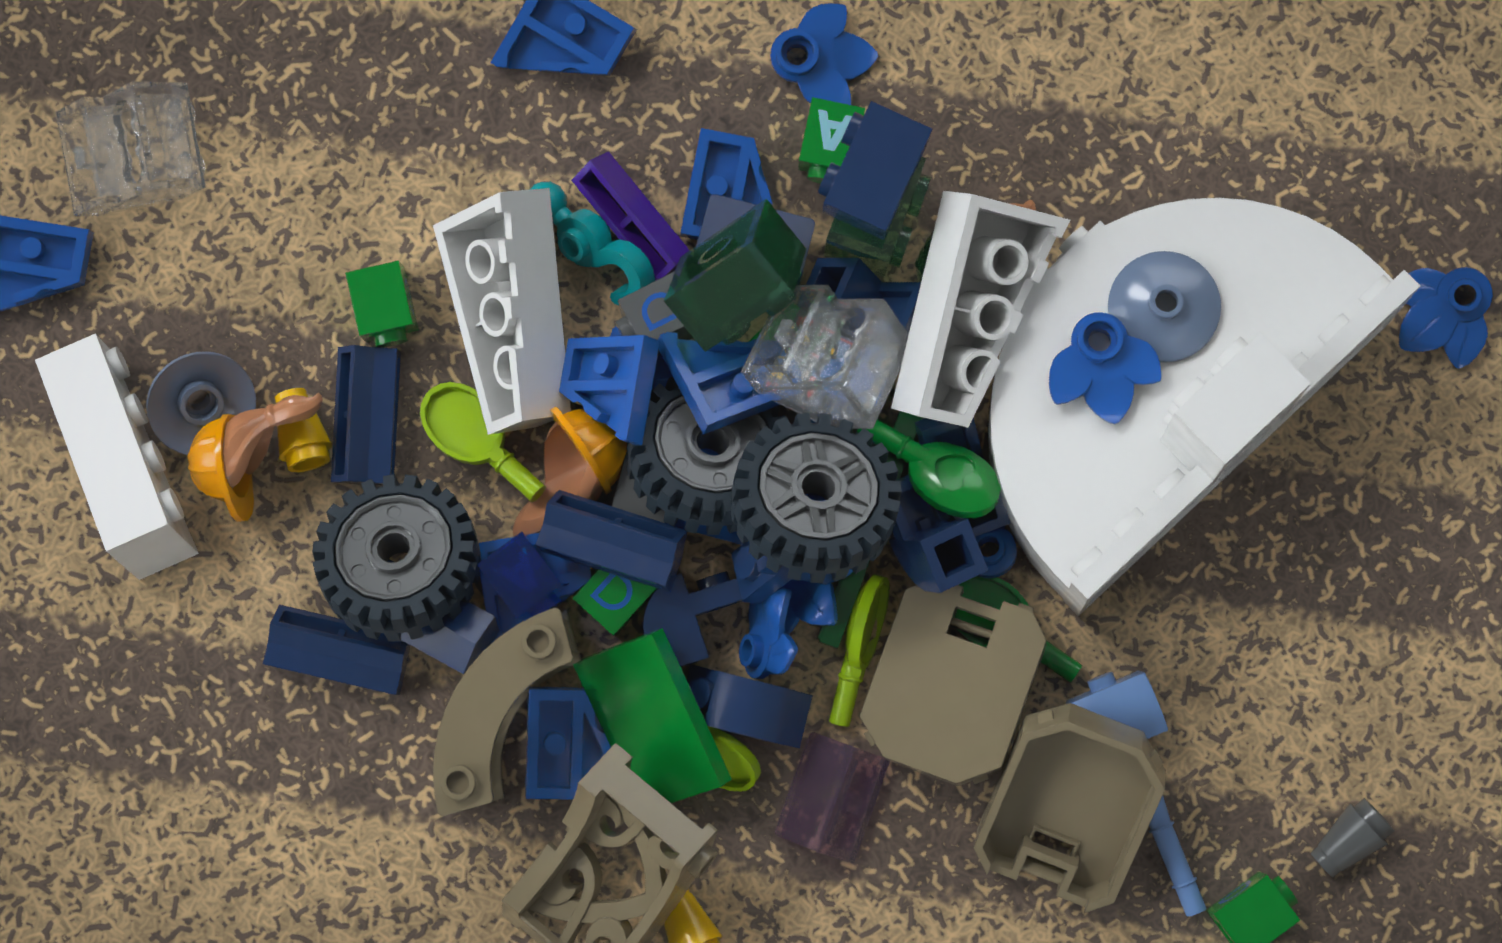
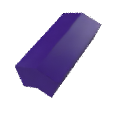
[571,151,694,281]

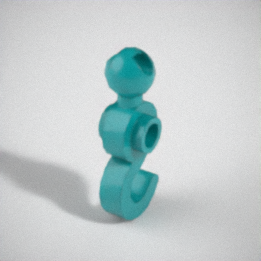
[530,181,655,306]

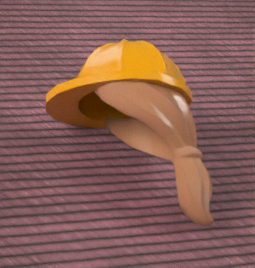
[187,393,323,522]
[512,406,627,537]

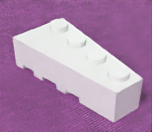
[433,188,571,435]
[891,191,1070,427]
[35,333,199,580]

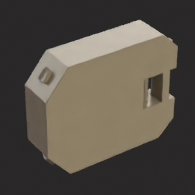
[860,585,1047,786]
[974,703,1166,913]

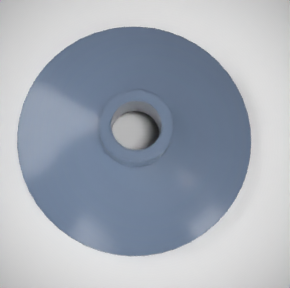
[1108,251,1221,363]
[146,352,256,455]

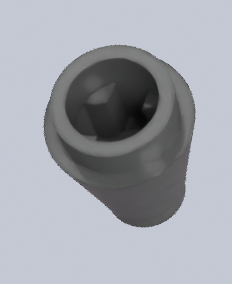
[1311,798,1395,878]

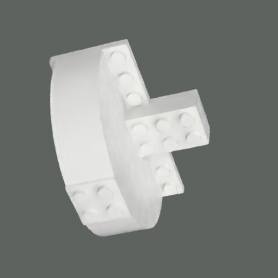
[988,198,1420,616]

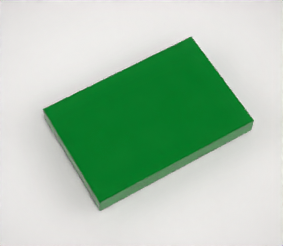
[573,628,732,803]

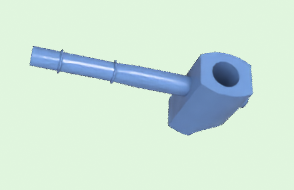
[1066,670,1206,917]

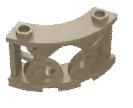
[433,608,581,816]
[502,743,718,943]

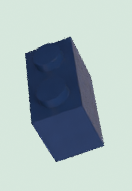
[818,101,933,240]

